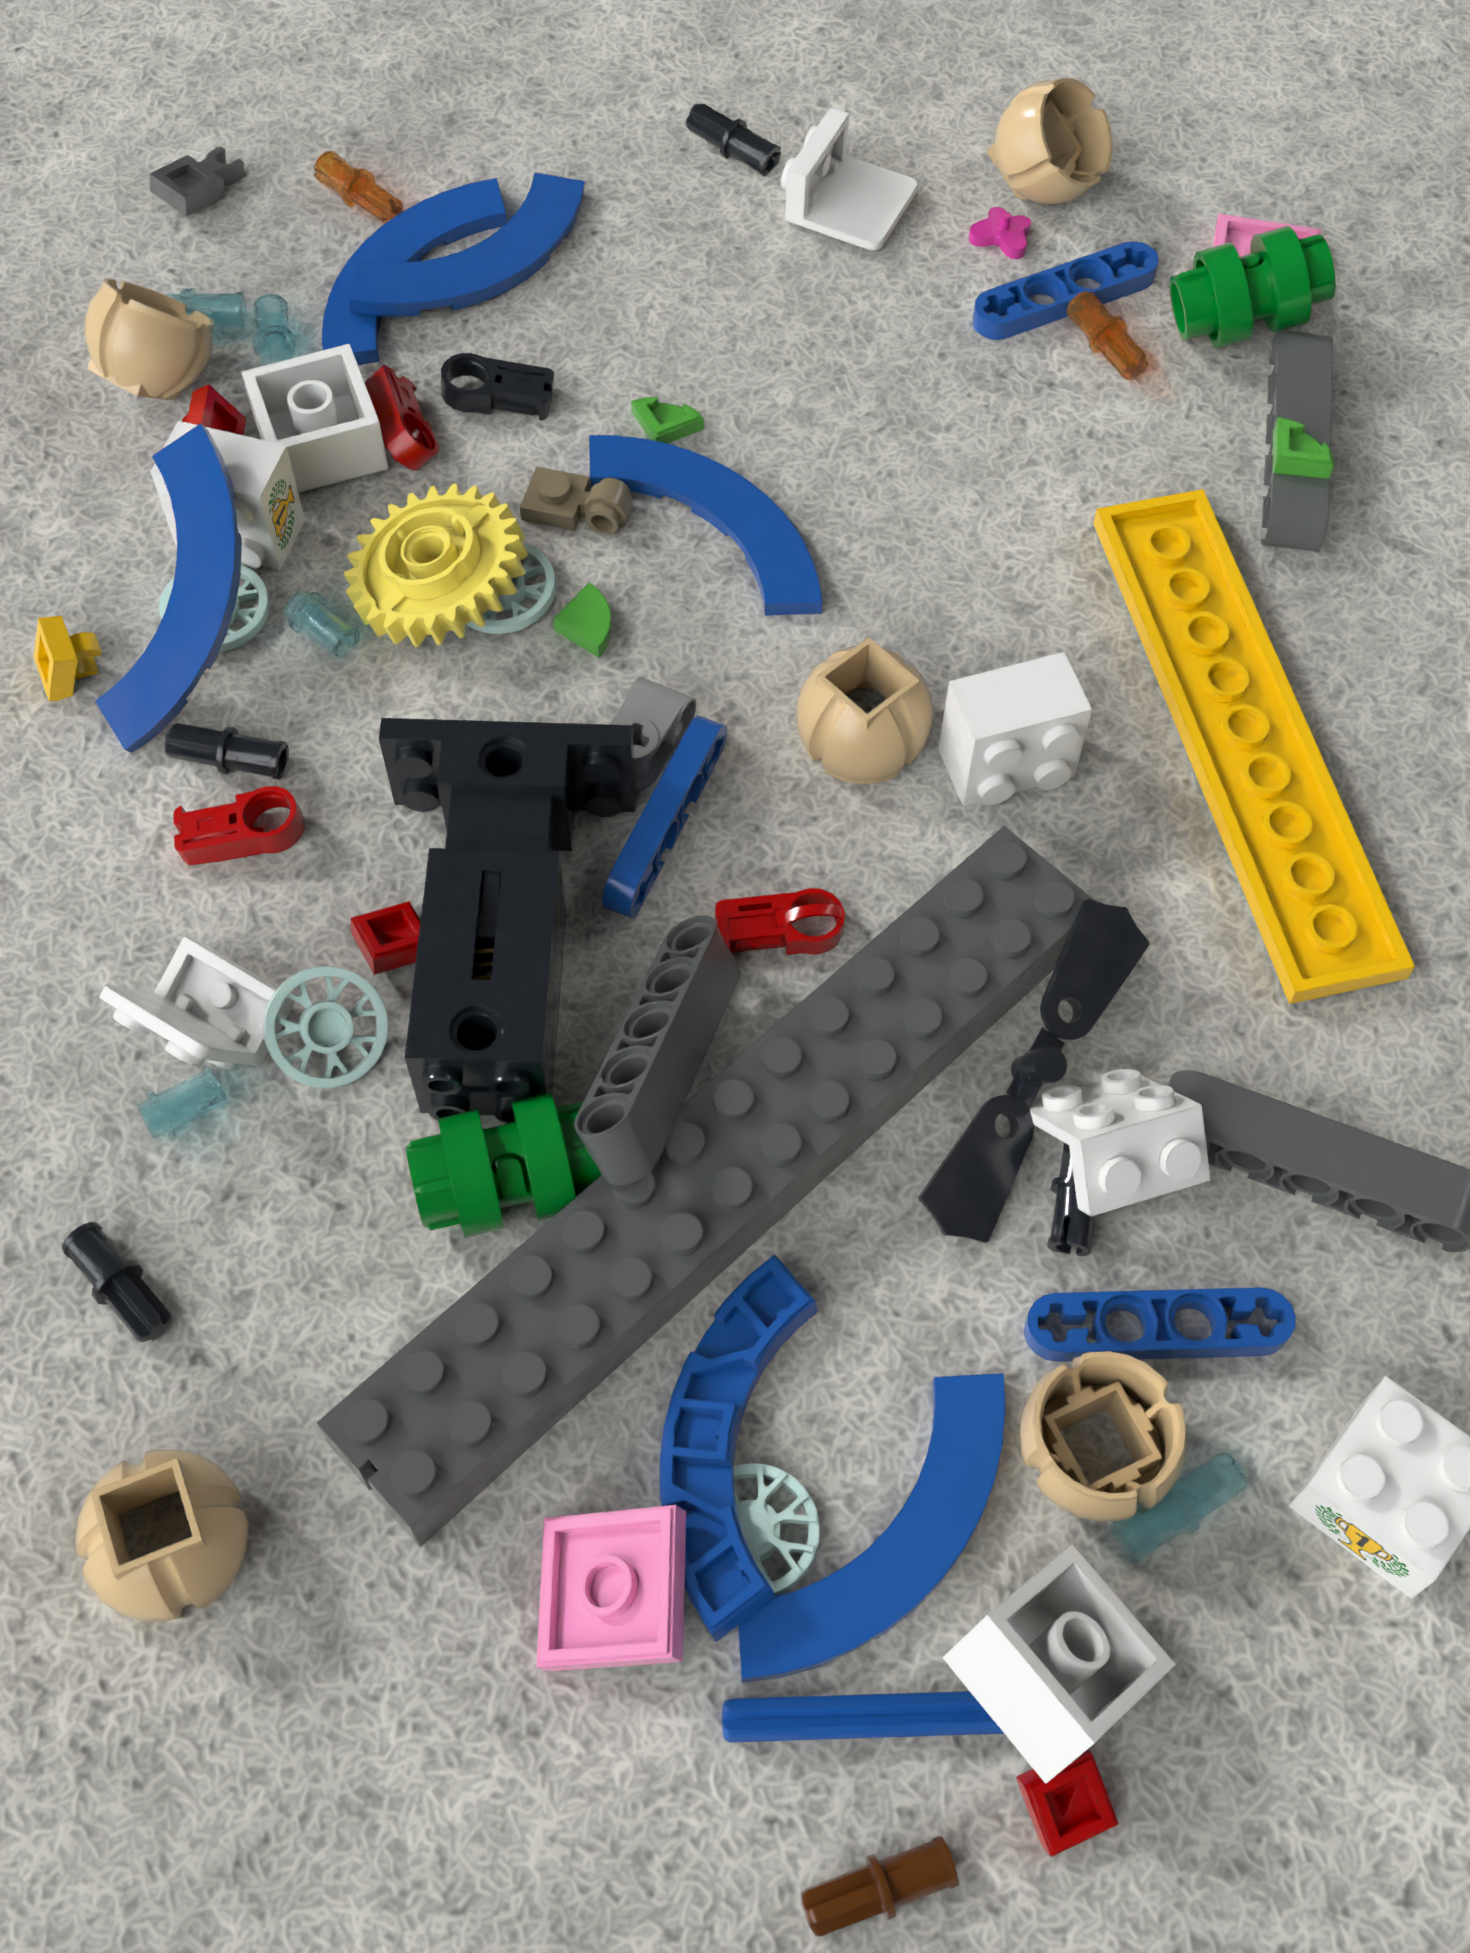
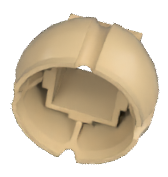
[987,78,1113,204]
[84,278,214,400]
[796,637,933,784]
[1019,1351,1188,1522]
[76,1450,249,1622]

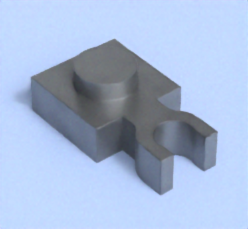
[149,146,244,217]

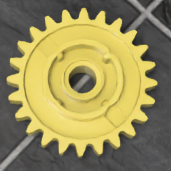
[344,484,528,647]

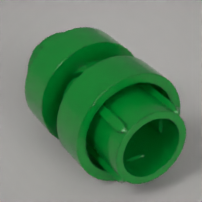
[1169,226,1336,349]
[406,1093,602,1238]

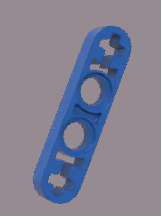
[972,241,1159,340]
[602,715,728,918]
[1024,1287,1296,1362]

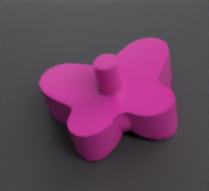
[969,207,1031,259]

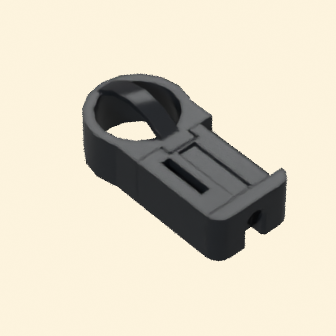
[441,353,554,421]

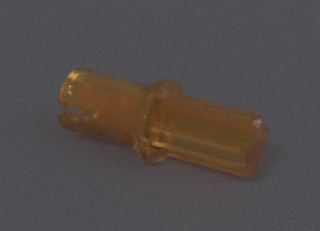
[314,151,403,224]
[1067,291,1149,381]

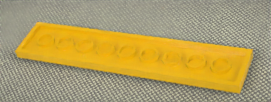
[1093,489,1415,1004]

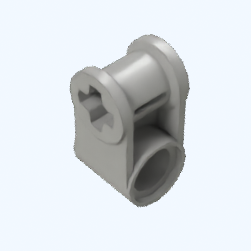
[610,677,697,792]

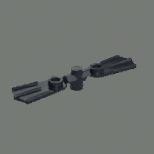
[918,899,1150,1243]

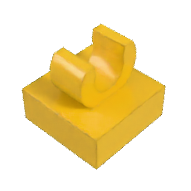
[34,616,102,701]

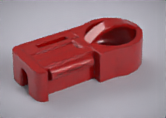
[364,364,440,471]
[173,786,305,865]
[715,888,845,955]

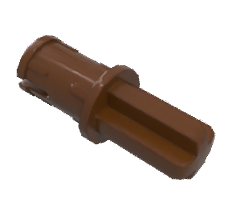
[801,1836,959,1937]

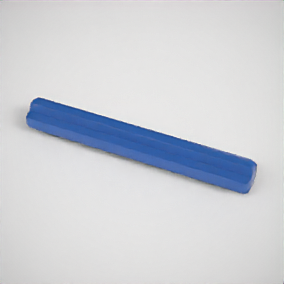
[722,1691,1004,1743]

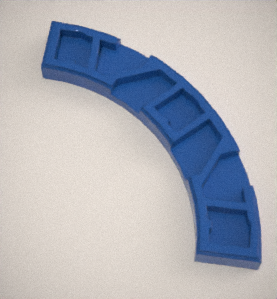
[350,172,585,317]
[322,178,507,365]
[95,423,242,753]
[589,435,822,616]
[659,1254,818,1642]
[738,1373,1006,1683]

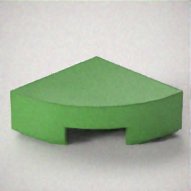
[631,397,704,444]
[1273,417,1334,479]
[553,582,611,658]

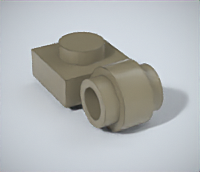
[520,466,633,534]

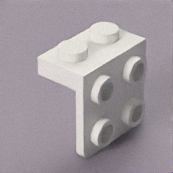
[781,107,917,251]
[99,937,296,1070]
[1029,1069,1211,1217]

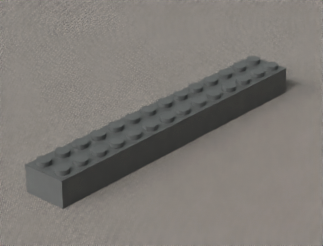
[317,826,1094,1548]

